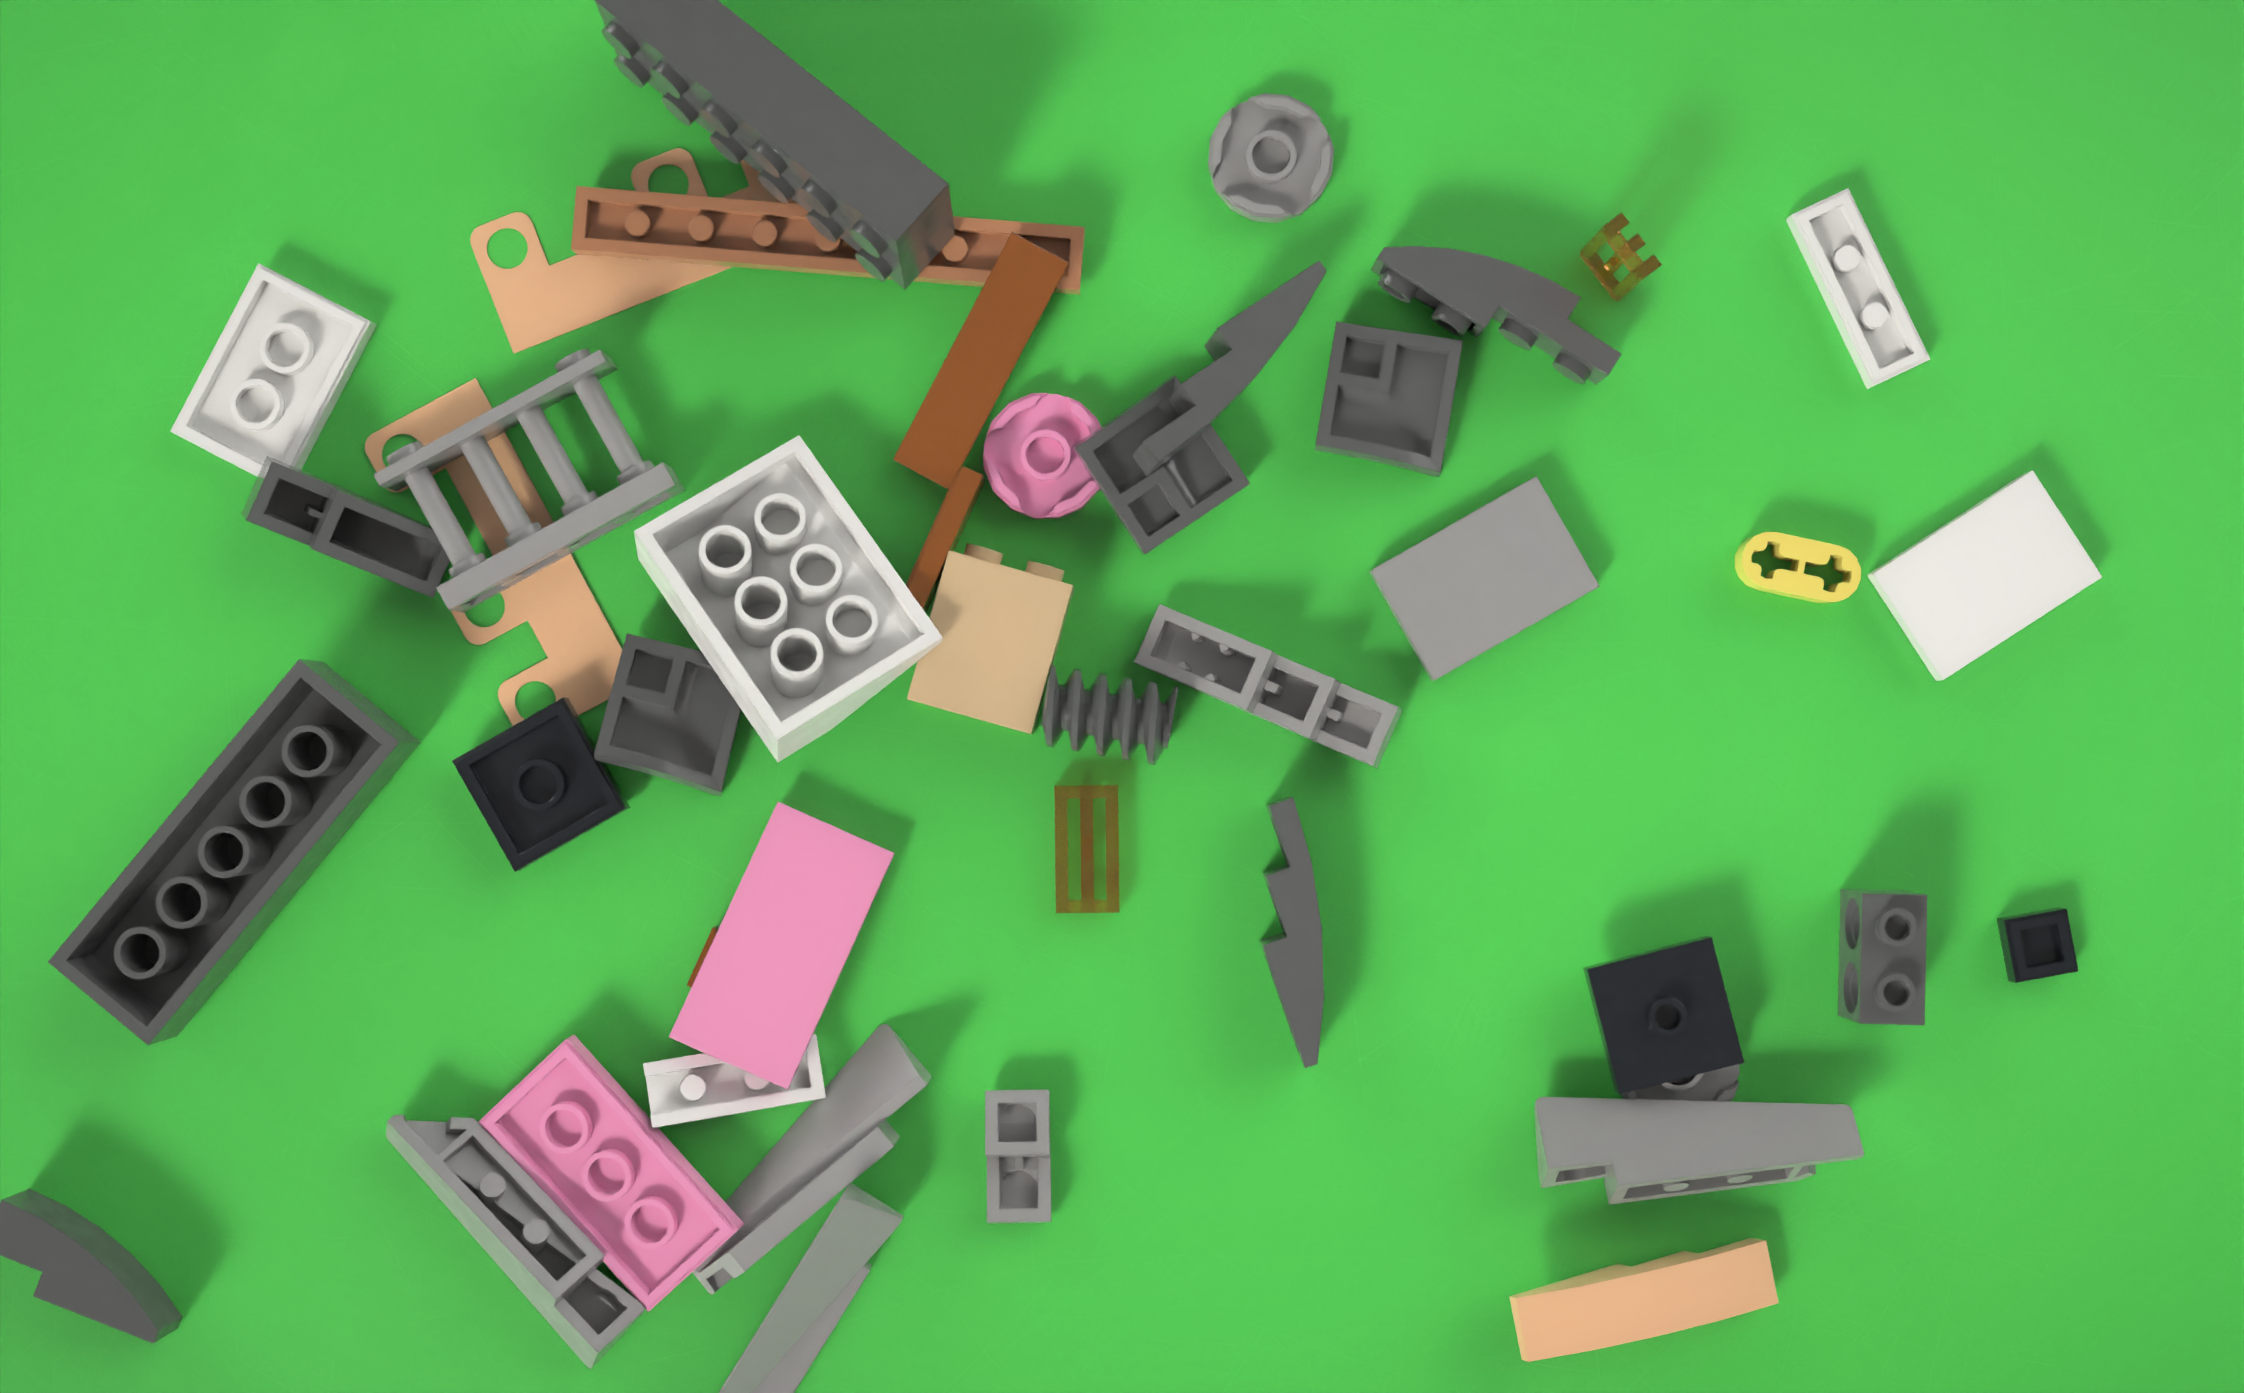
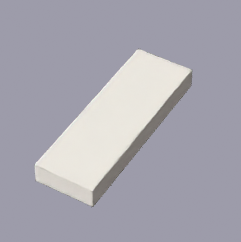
[1786,188,1930,389]

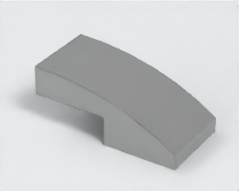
[985,1090,1052,1224]

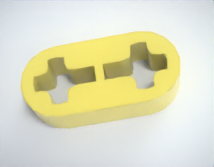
[1735,532,1861,603]

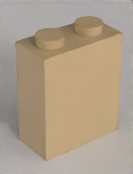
[907,543,1074,734]

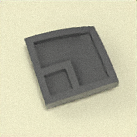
[1315,322,1463,477]
[1072,376,1250,554]
[594,633,742,796]

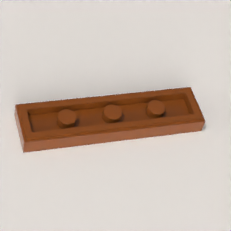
[893,232,1069,489]

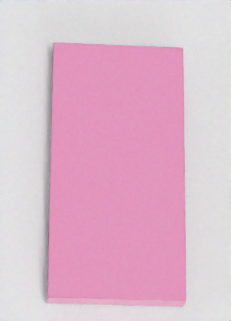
[669,802,894,1089]
[478,1035,744,1312]

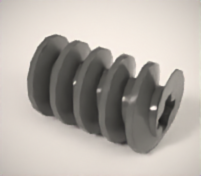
[1041,665,1178,765]

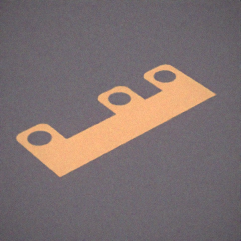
[470,148,798,354]
[365,378,622,726]

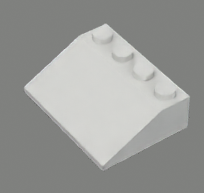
[634,435,943,762]

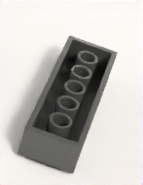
[595,0,955,290]
[48,659,421,1045]

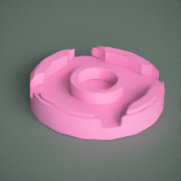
[983,393,1101,519]

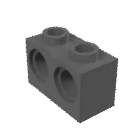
[1838,889,1927,1025]

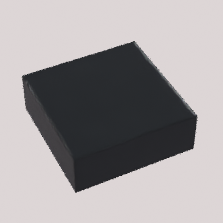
[1997,907,2078,983]

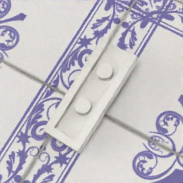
[643,1034,826,1128]

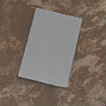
[1369,476,1599,681]

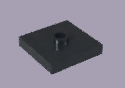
[452,697,630,872]
[1583,936,1744,1095]

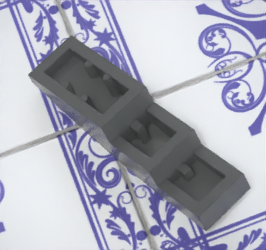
[1132,261,1327,476]
[1259,796,1324,1068]

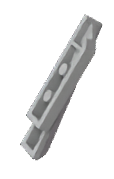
[692,1024,932,1295]
[1534,1097,1864,1205]
[386,1115,646,1369]
[719,1183,904,1393]

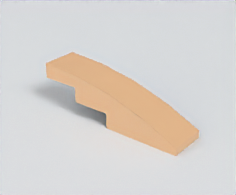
[1509,1238,1779,1362]

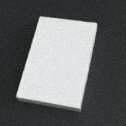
[170,263,377,477]
[1867,470,2102,681]

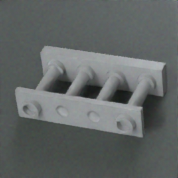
[373,349,685,613]

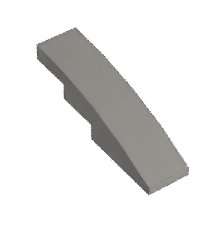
[1134,604,1403,768]

